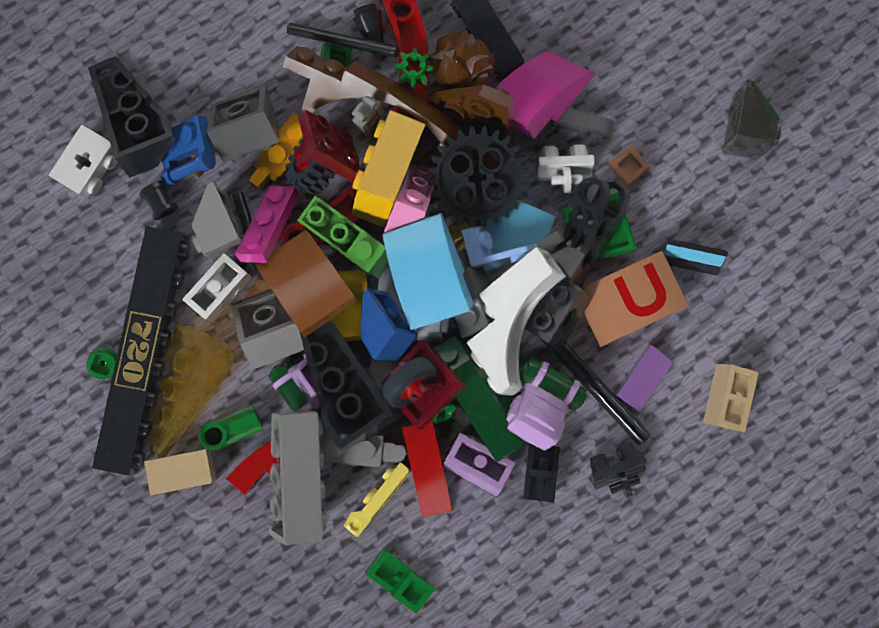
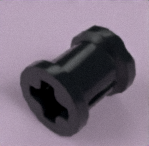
[139,181,178,221]

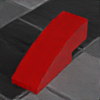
[402,421,453,517]
[226,441,277,495]

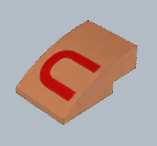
[581,251,689,347]

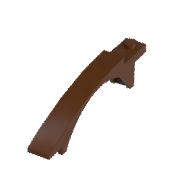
[283,46,500,188]

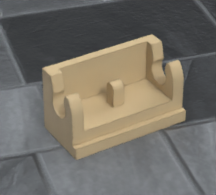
[703,364,759,432]
[144,449,217,495]

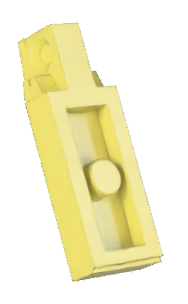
[343,462,412,537]

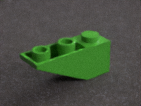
[297,196,389,278]

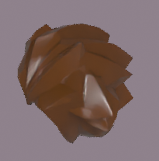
[429,31,495,90]

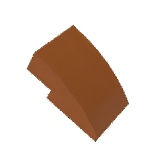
[255,230,357,337]

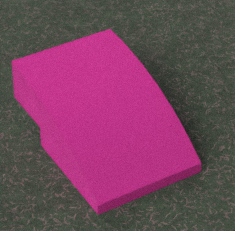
[496,51,594,139]

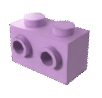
[443,433,515,496]

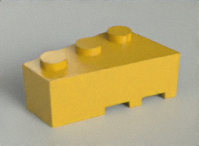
[351,110,425,228]

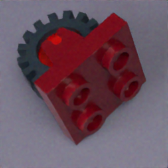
[285,110,361,194]

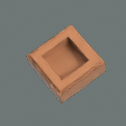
[608,145,651,187]

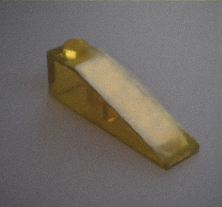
[147,322,235,458]

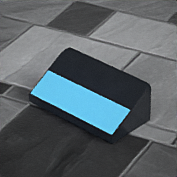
[661,238,728,276]

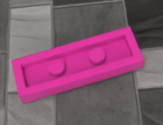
[235,186,300,263]

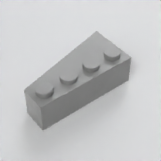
[269,410,326,545]

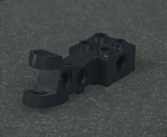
[524,177,630,351]

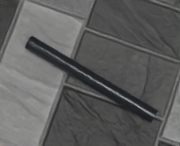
[287,23,400,58]

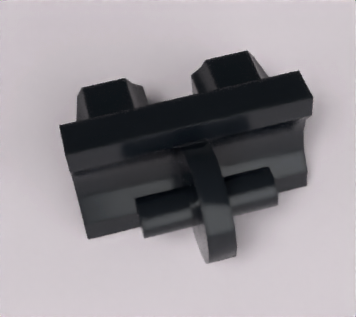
[590,442,647,498]
[523,443,560,503]

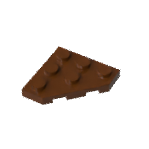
[427,85,514,147]

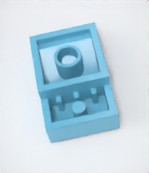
[474,193,556,274]
[383,213,474,330]

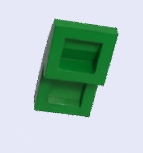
[365,547,435,614]

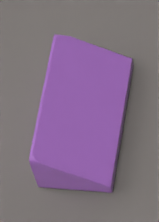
[615,345,673,413]

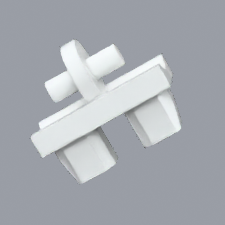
[537,145,595,193]

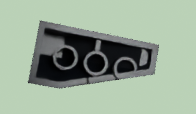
[88,56,175,178]

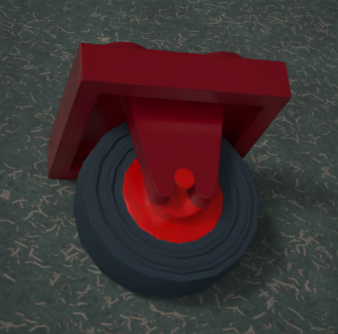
[380,340,465,430]

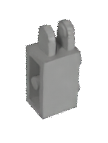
[319,429,407,468]

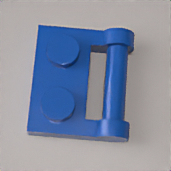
[161,115,216,187]

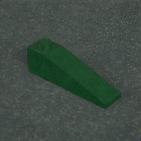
[434,335,523,463]

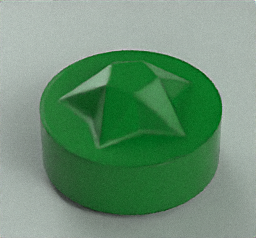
[86,347,117,379]

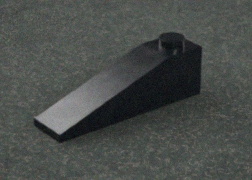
[299,320,400,451]

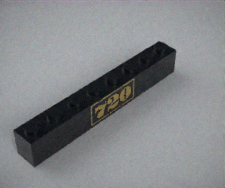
[92,226,191,476]

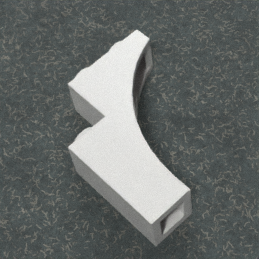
[467,247,565,395]

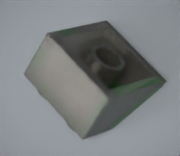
[722,80,781,160]

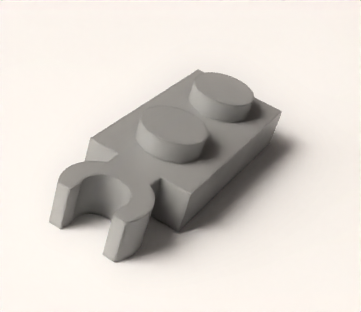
[352,95,386,138]

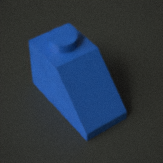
[360,288,417,362]

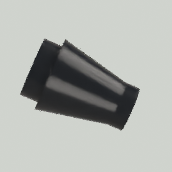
[353,4,384,43]

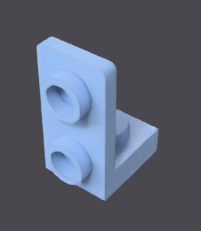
[462,226,537,270]

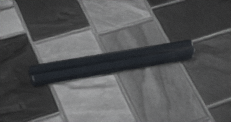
[540,339,651,445]

